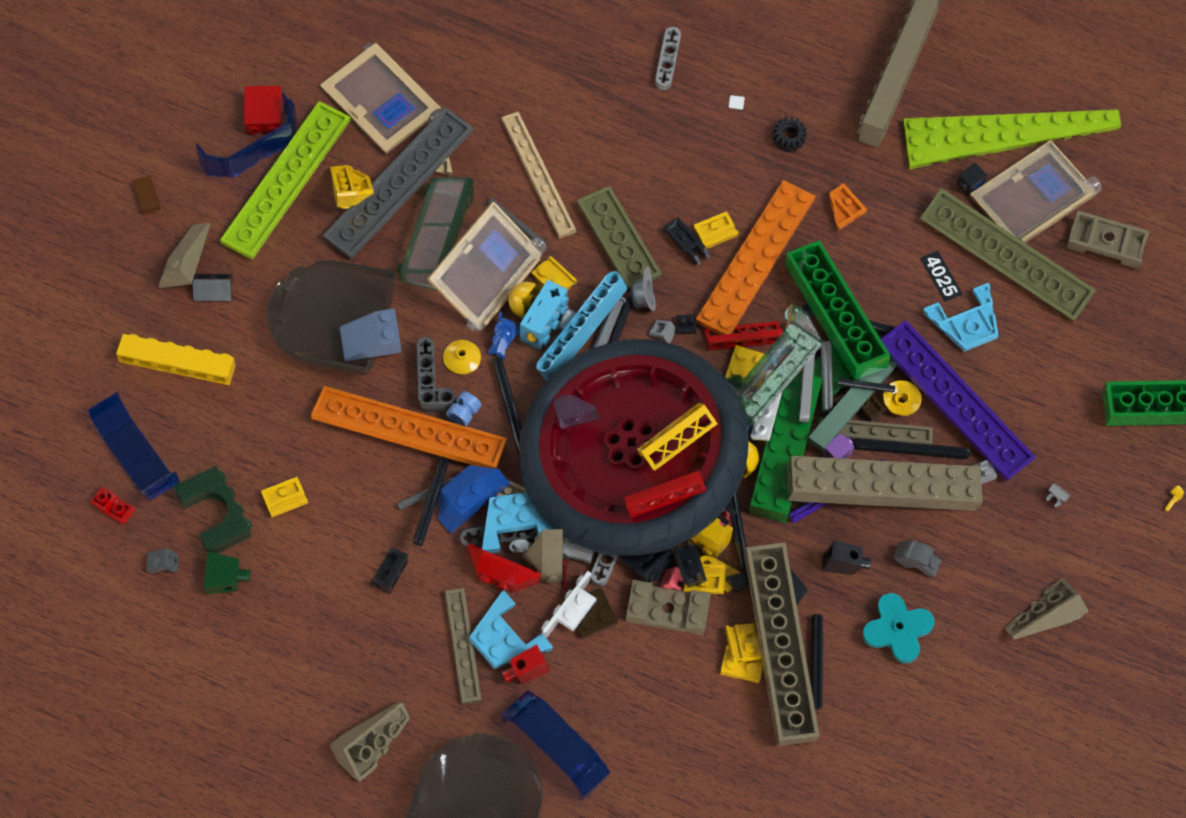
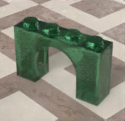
[174,466,253,554]

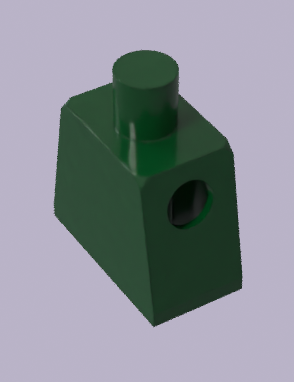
[204,552,251,595]

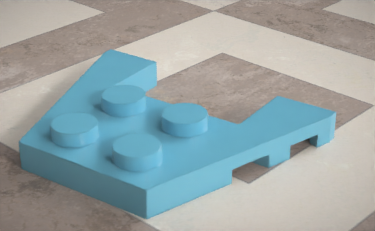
[923,283,999,352]
[482,492,552,553]
[469,590,553,669]

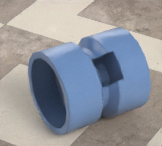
[446,391,481,427]

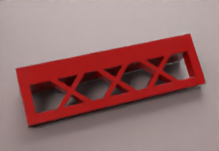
[704,321,784,351]
[624,471,707,518]

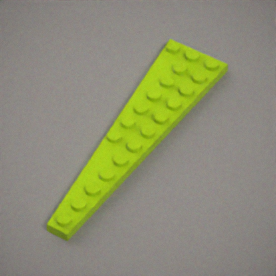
[903,110,1121,169]

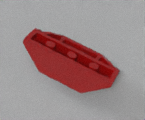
[467,543,541,593]

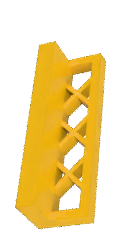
[636,403,717,471]

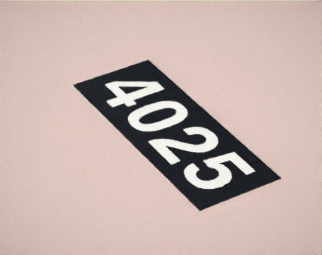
[920,251,963,302]

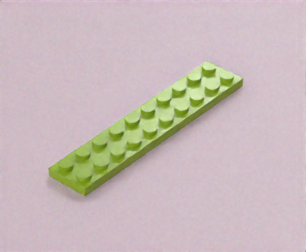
[220,101,351,260]

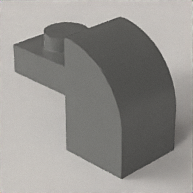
[893,541,941,577]

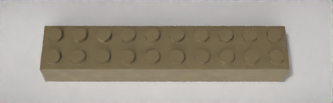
[857,0,941,148]
[786,456,983,511]
[744,542,820,746]

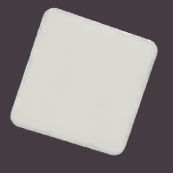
[729,95,745,109]

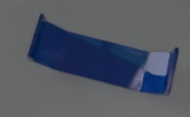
[195,93,297,178]
[88,391,180,501]
[501,690,610,801]

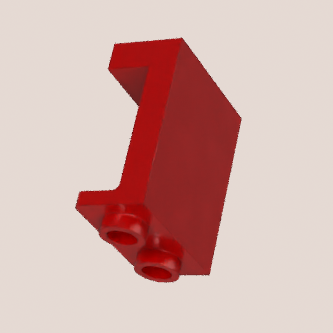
[244,85,283,135]

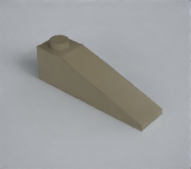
[158,222,210,288]
[522,529,563,584]
[1005,578,1089,640]
[330,701,410,782]

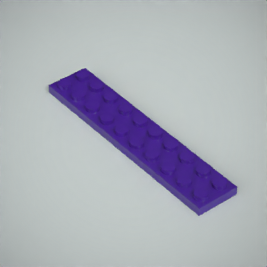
[881,320,1036,482]

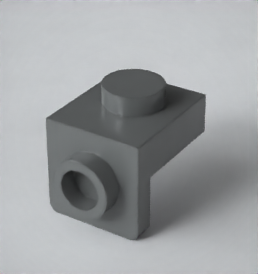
[146,548,179,574]

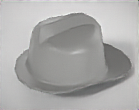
[630,267,656,312]

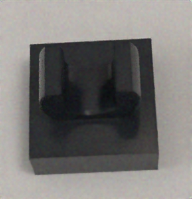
[676,314,696,335]

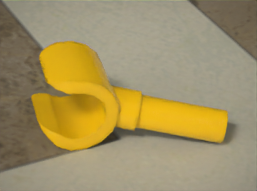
[1164,486,1184,512]

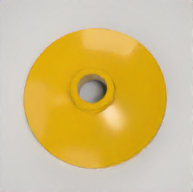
[443,340,481,375]
[883,380,922,416]

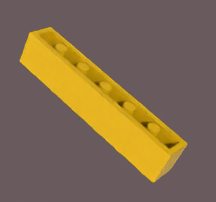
[116,334,236,386]

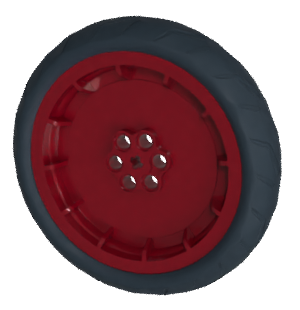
[519,339,749,556]

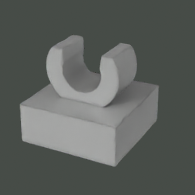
[972,460,997,484]
[1046,484,1071,507]

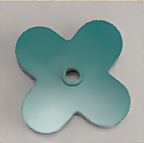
[863,593,934,664]

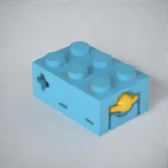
[520,280,569,351]

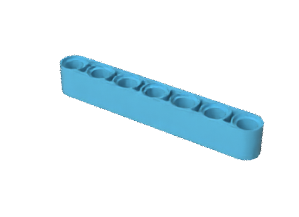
[537,271,627,381]

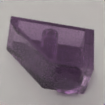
[553,395,599,429]

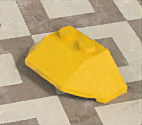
[330,165,373,209]

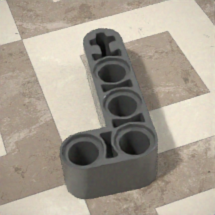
[417,337,455,412]

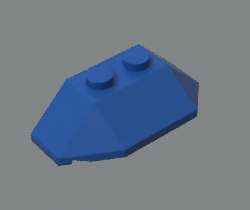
[438,465,511,533]

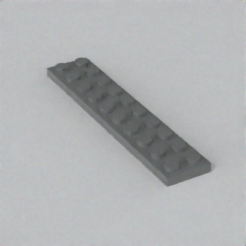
[323,107,473,260]

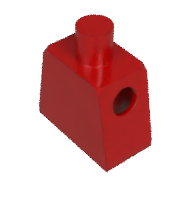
[502,644,551,684]

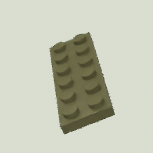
[577,186,662,292]

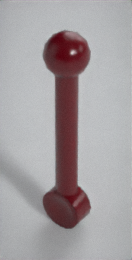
[561,558,568,598]

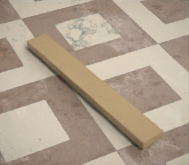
[502,112,576,239]

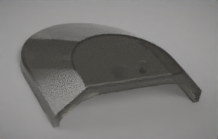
[267,260,395,376]
[407,733,543,818]

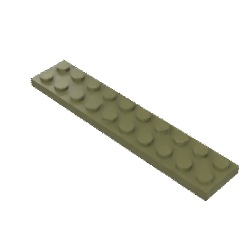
[920,188,1096,322]

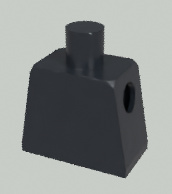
[822,540,871,575]

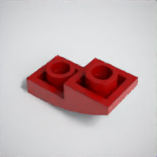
[90,487,135,525]

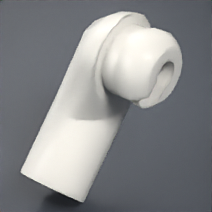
[509,539,531,553]

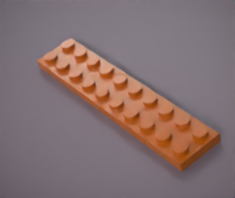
[696,180,816,335]
[311,386,507,469]

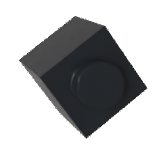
[956,163,988,196]

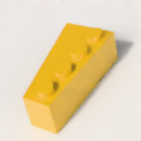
[688,518,733,559]

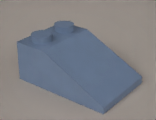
[340,308,402,361]

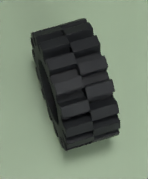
[773,117,807,152]

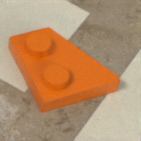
[829,183,867,231]

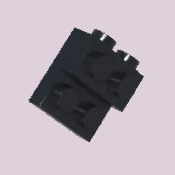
[618,549,675,583]

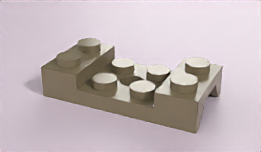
[1066,211,1149,269]
[626,580,711,635]

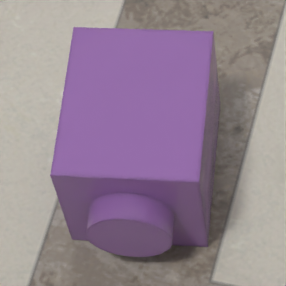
[822,433,854,459]

